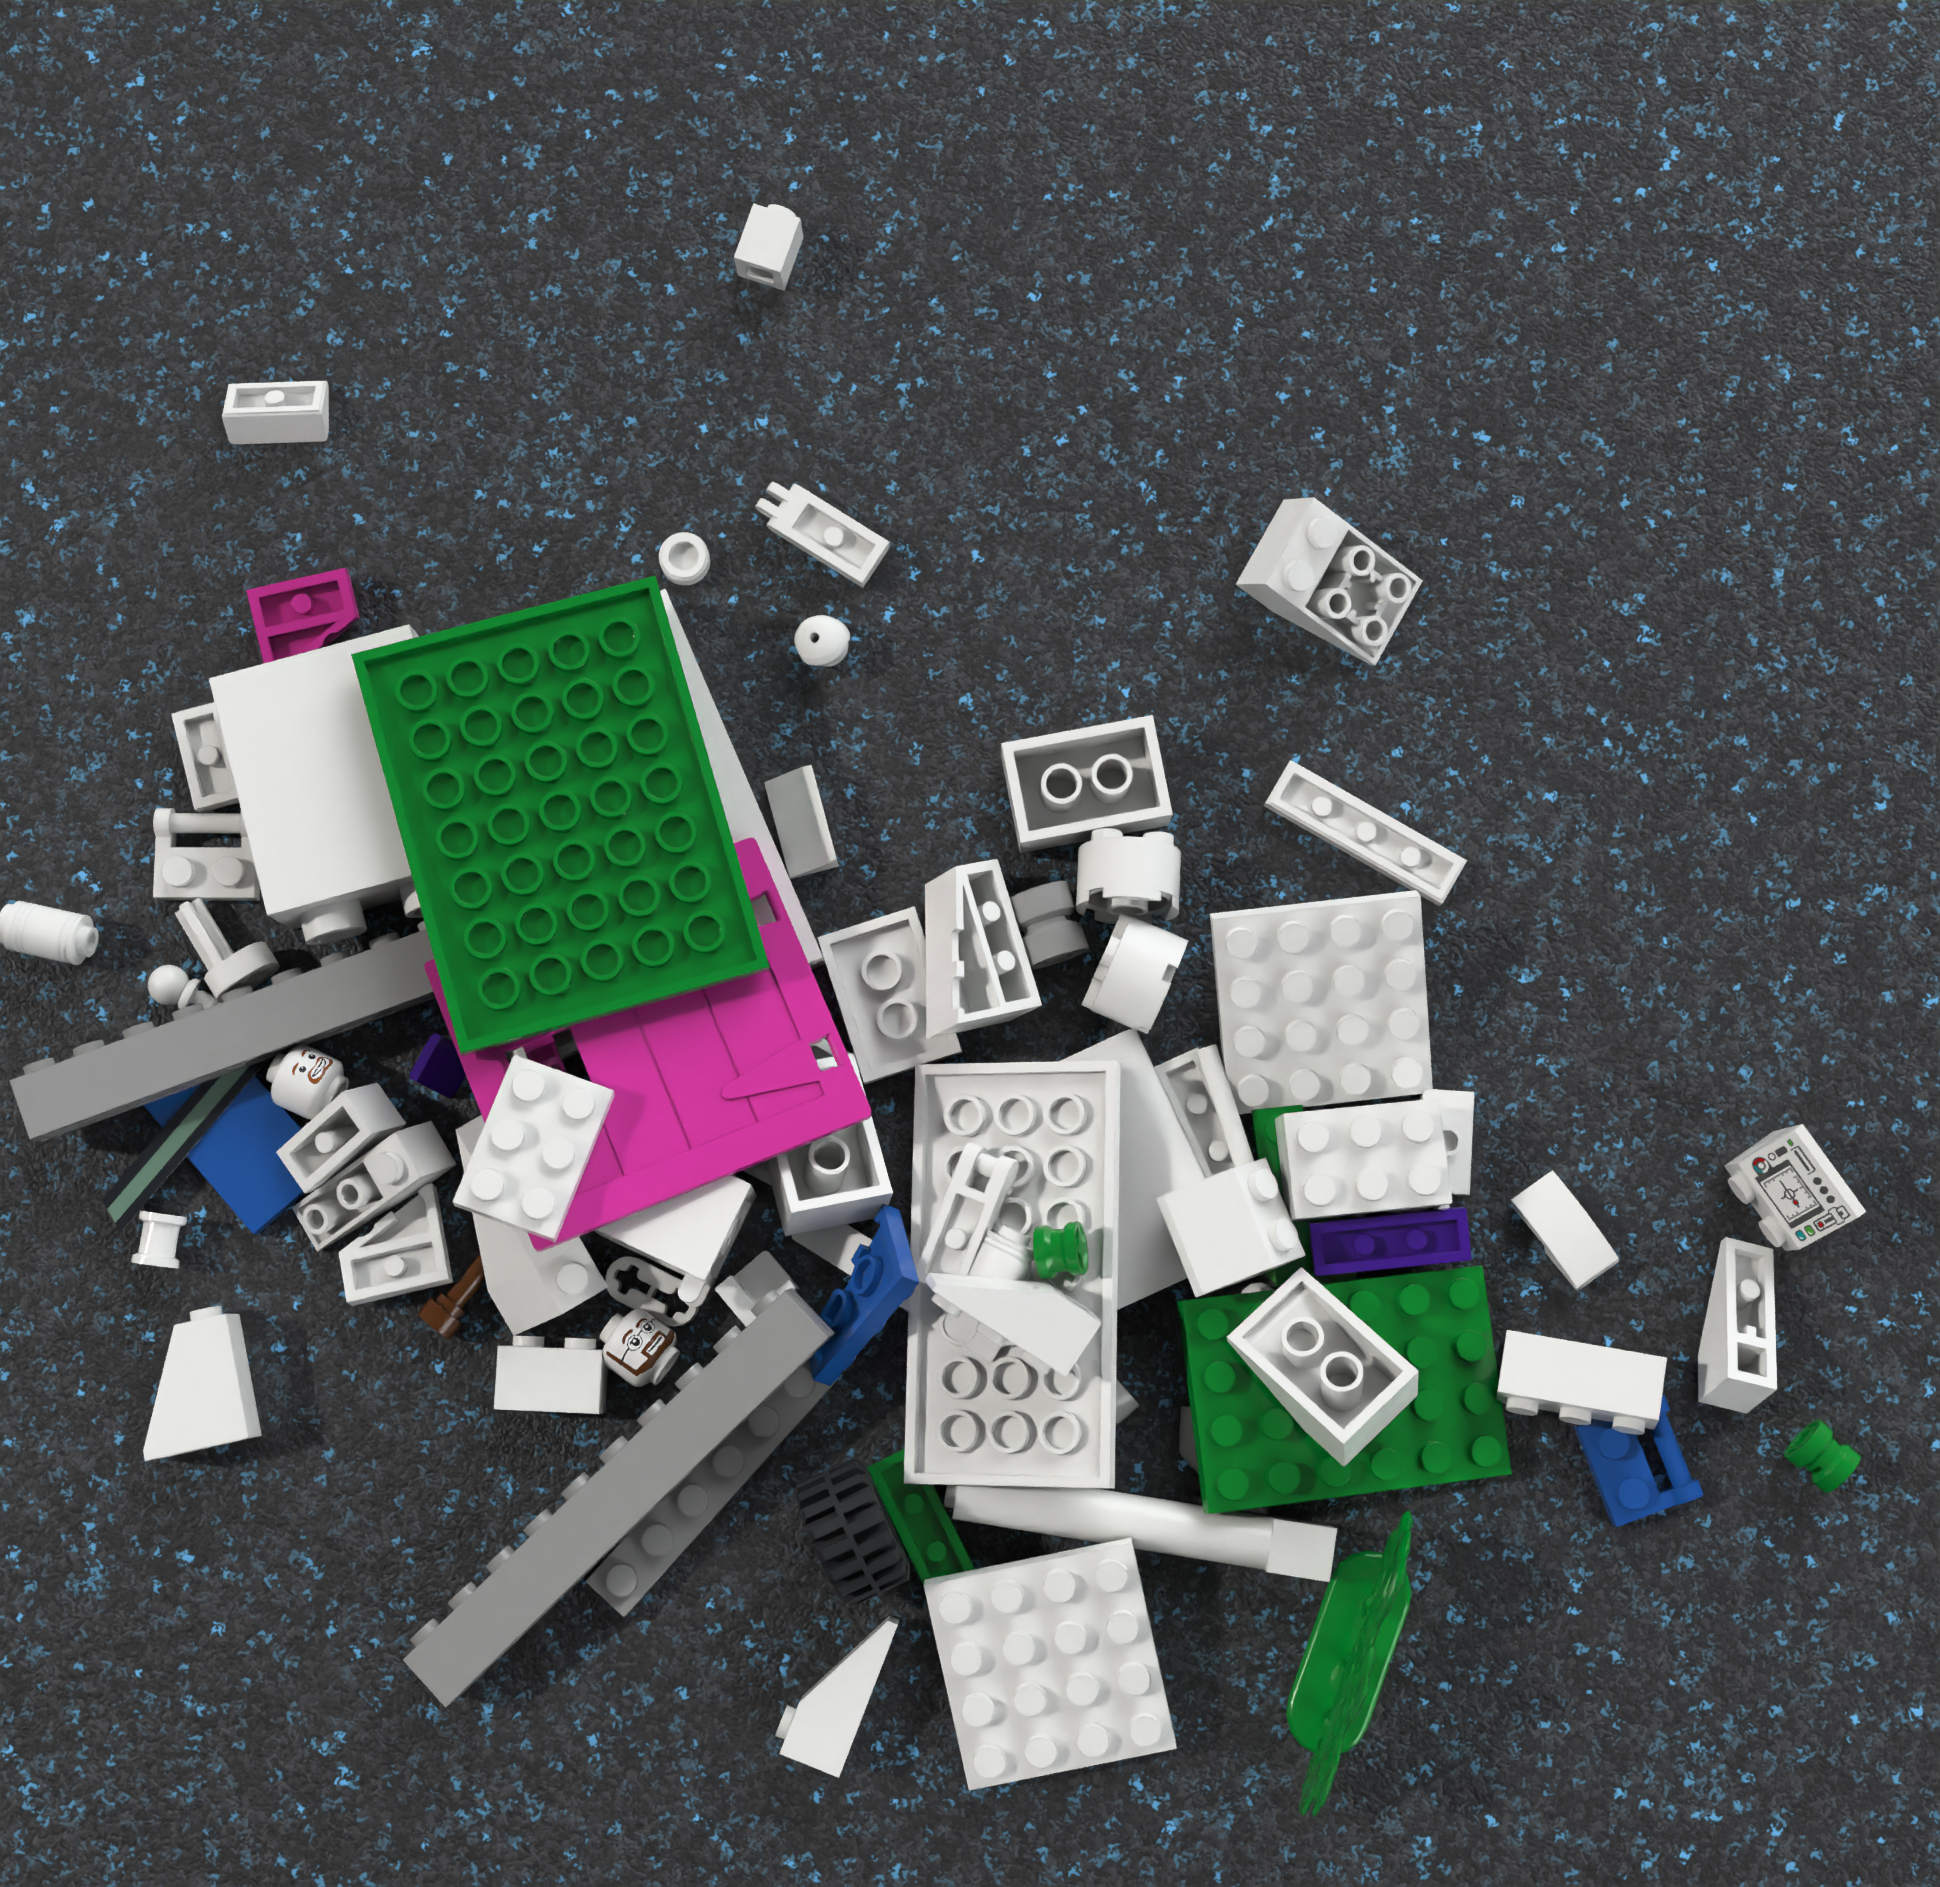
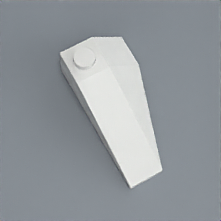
[455,1115,608,1335]

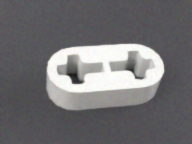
[605,1256,699,1327]

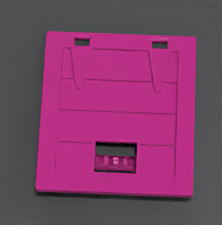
[424,838,871,1252]

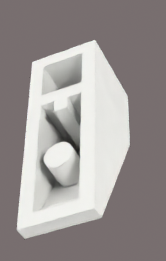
[1698,1237,1777,1414]
[775,1616,900,1778]

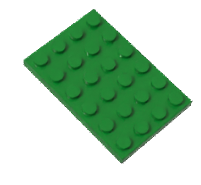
[1177,1265,1512,1514]

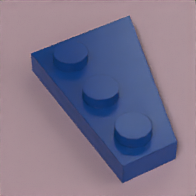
[808,1204,919,1386]

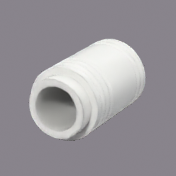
[0,901,99,965]
[962,1225,1034,1322]

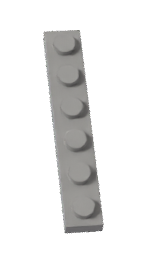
[586,1360,837,1617]

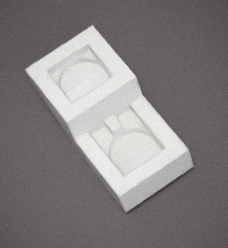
[1511,1170,1619,1291]

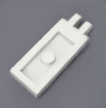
[755,482,890,588]

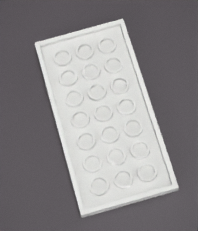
[904,1060,1121,1489]

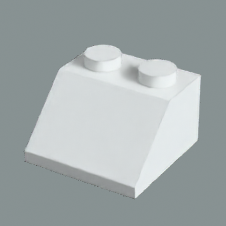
[1156,1158,1306,1297]

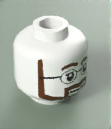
[599,1309,680,1387]

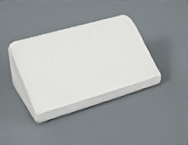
[222,381,329,444]
[764,765,839,879]

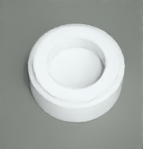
[659,532,710,585]

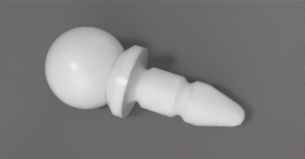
[148,965,223,1009]

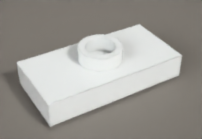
[1420,1089,1474,1196]

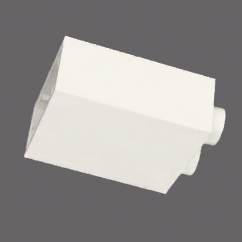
[209,624,423,945]

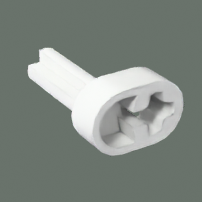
[175,898,280,1003]

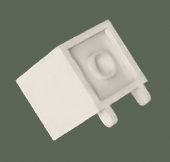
[594,1175,757,1308]

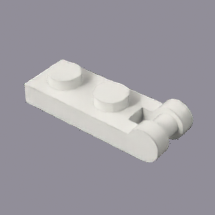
[916,1142,1019,1285]

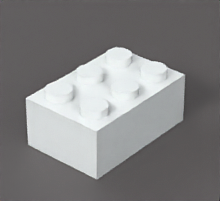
[1001,715,1173,853]
[1275,1098,1452,1221]

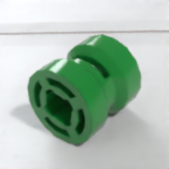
[1784,1419,1861,1494]

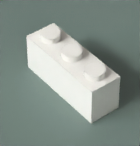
[1496,1330,1667,1435]

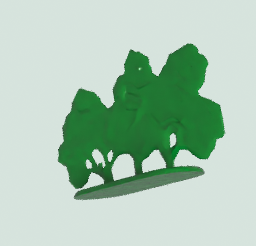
[1286,1510,1413,1818]

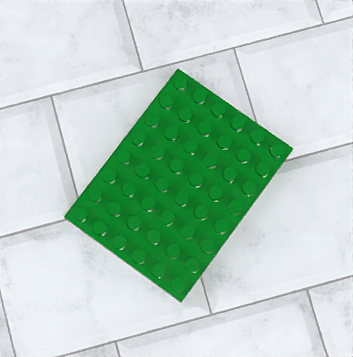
[351,575,770,1056]

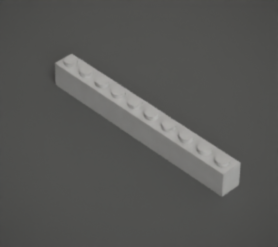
[9,921,436,1141]
[403,1288,835,1707]

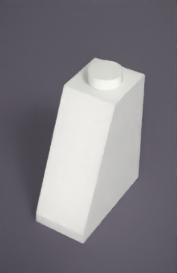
[143,1306,262,1461]

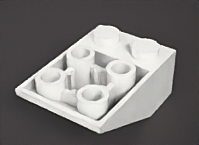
[1236,497,1423,666]

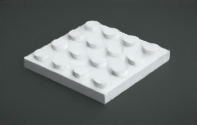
[1210,890,1433,1114]
[924,1537,1177,1790]

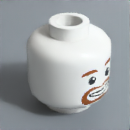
[266,1044,349,1120]

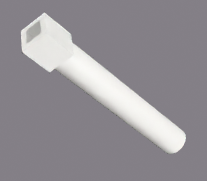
[944,1485,1337,1582]

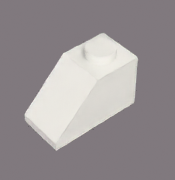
[276,1083,406,1193]

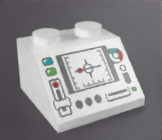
[1724,1124,1866,1251]

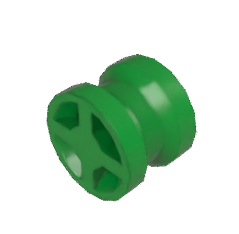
[1033,1221,1088,1279]

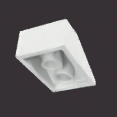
[768,1053,893,1236]
[1227,1267,1419,1467]

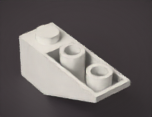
[292,1121,457,1252]
[925,1273,1102,1377]

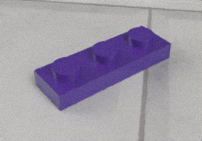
[1307,1206,1472,1276]

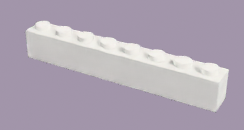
[660,589,826,970]

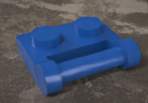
[1574,1395,1704,1527]

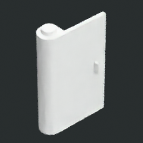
[1061,1028,1205,1310]

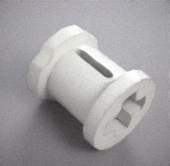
[131,1211,187,1269]

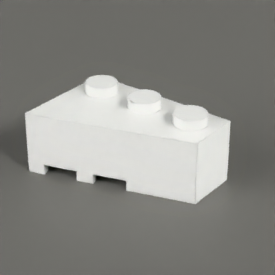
[925,859,1042,1039]

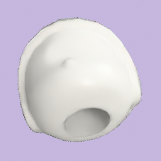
[794,615,851,667]

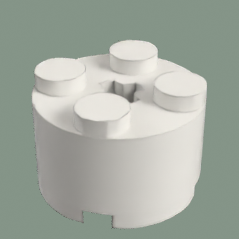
[1076,828,1181,924]
[1082,913,1188,1034]

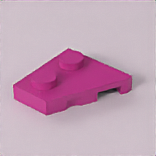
[246,568,360,663]

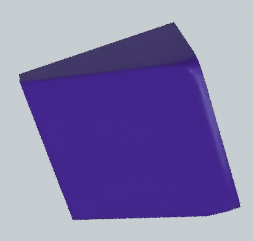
[409,1033,466,1098]

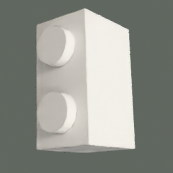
[494,1335,608,1414]

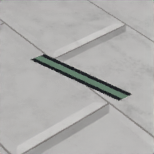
[102,1059,268,1233]

